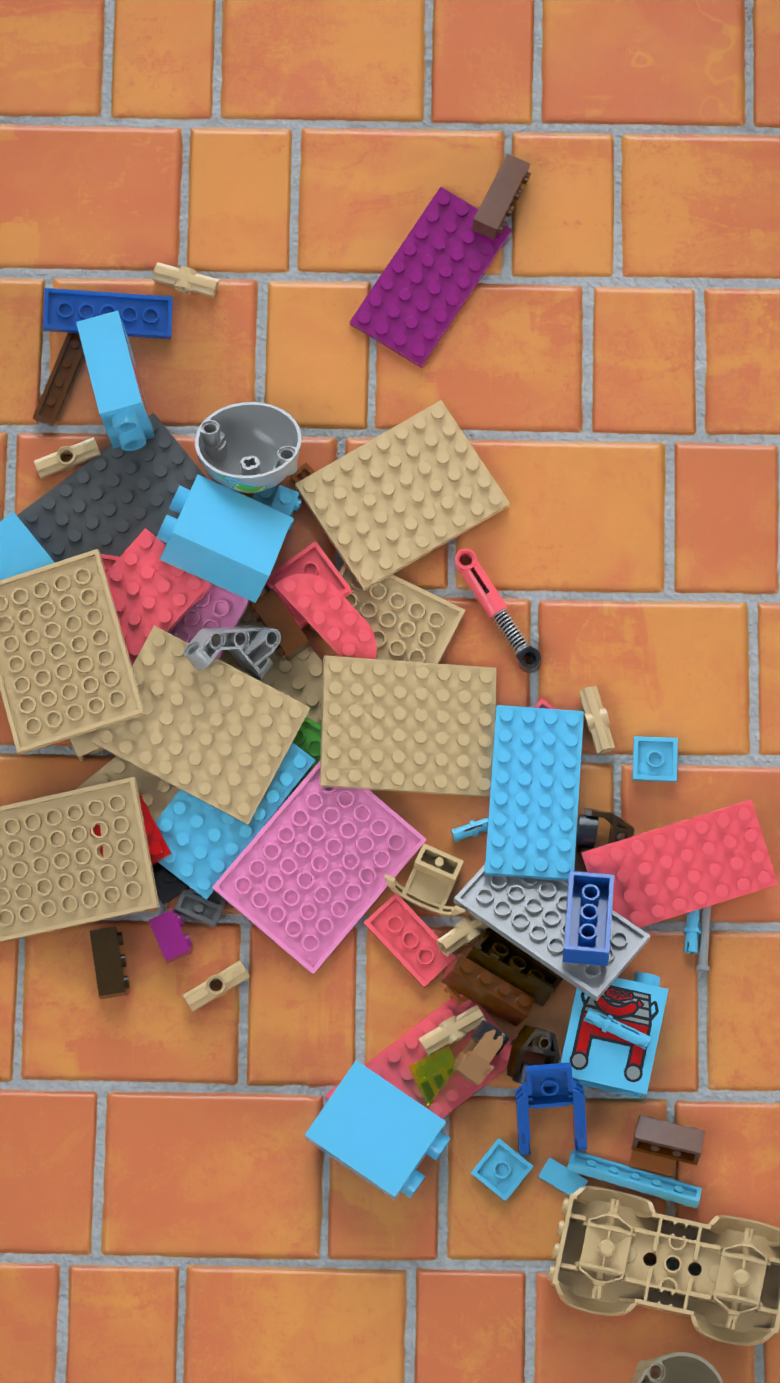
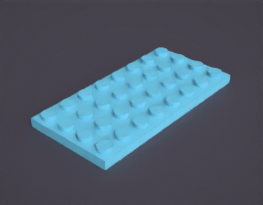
[485,705,584,881]
[155,742,316,900]

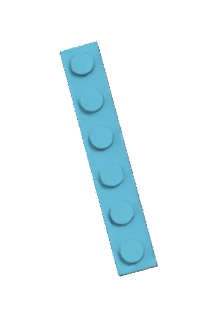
[566,1150,702,1209]

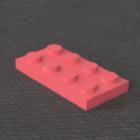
[364,893,456,988]

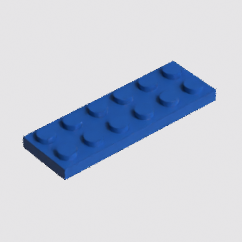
[43,288,173,340]

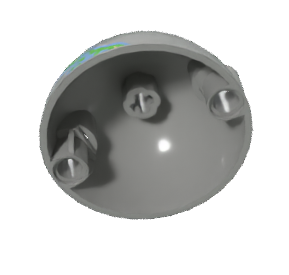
[195,402,302,493]

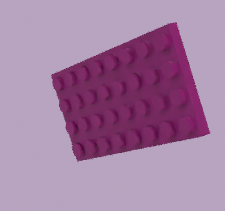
[350,187,512,368]

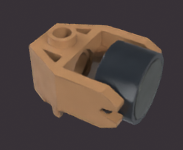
[453,1020,509,1086]

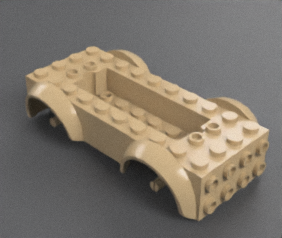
[547,1186,780,1346]

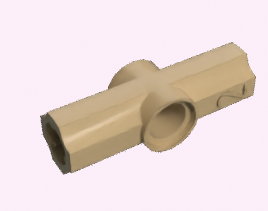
[152,262,219,298]
[34,437,101,479]
[578,686,615,754]
[436,915,489,957]
[183,961,250,1012]
[419,1005,486,1056]

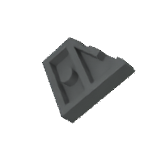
[174,889,227,929]

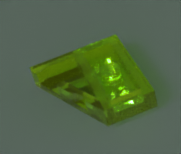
[408,1046,455,1105]

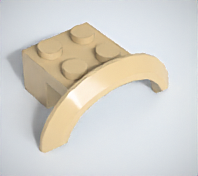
[384,843,466,916]

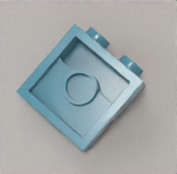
[252,485,302,531]

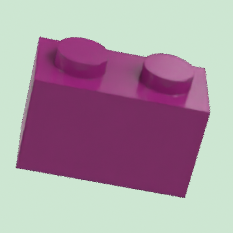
[148,910,193,964]

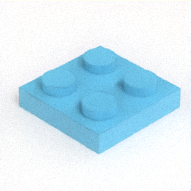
[632,736,678,783]
[470,1138,534,1202]

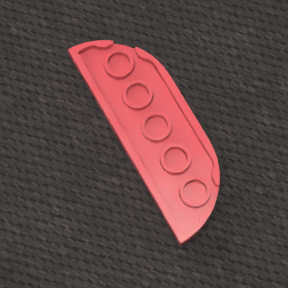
[274,573,377,659]

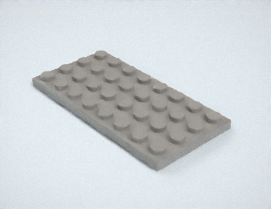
[454,865,650,1001]

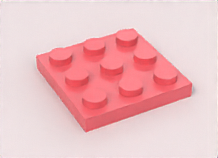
[266,541,353,629]

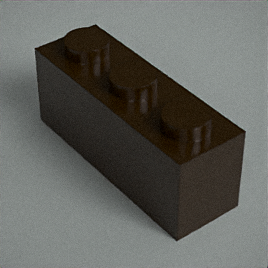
[90,927,130,999]

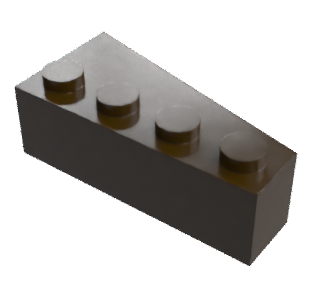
[466,928,563,1007]

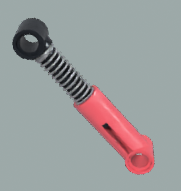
[455,549,541,673]

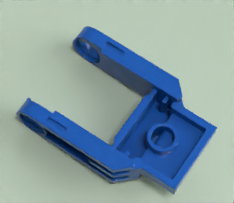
[515,1062,587,1156]

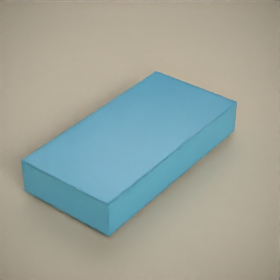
[538,1157,588,1196]

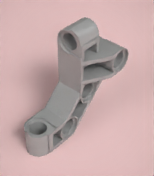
[184,625,281,681]

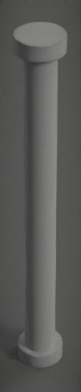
[696,906,711,972]

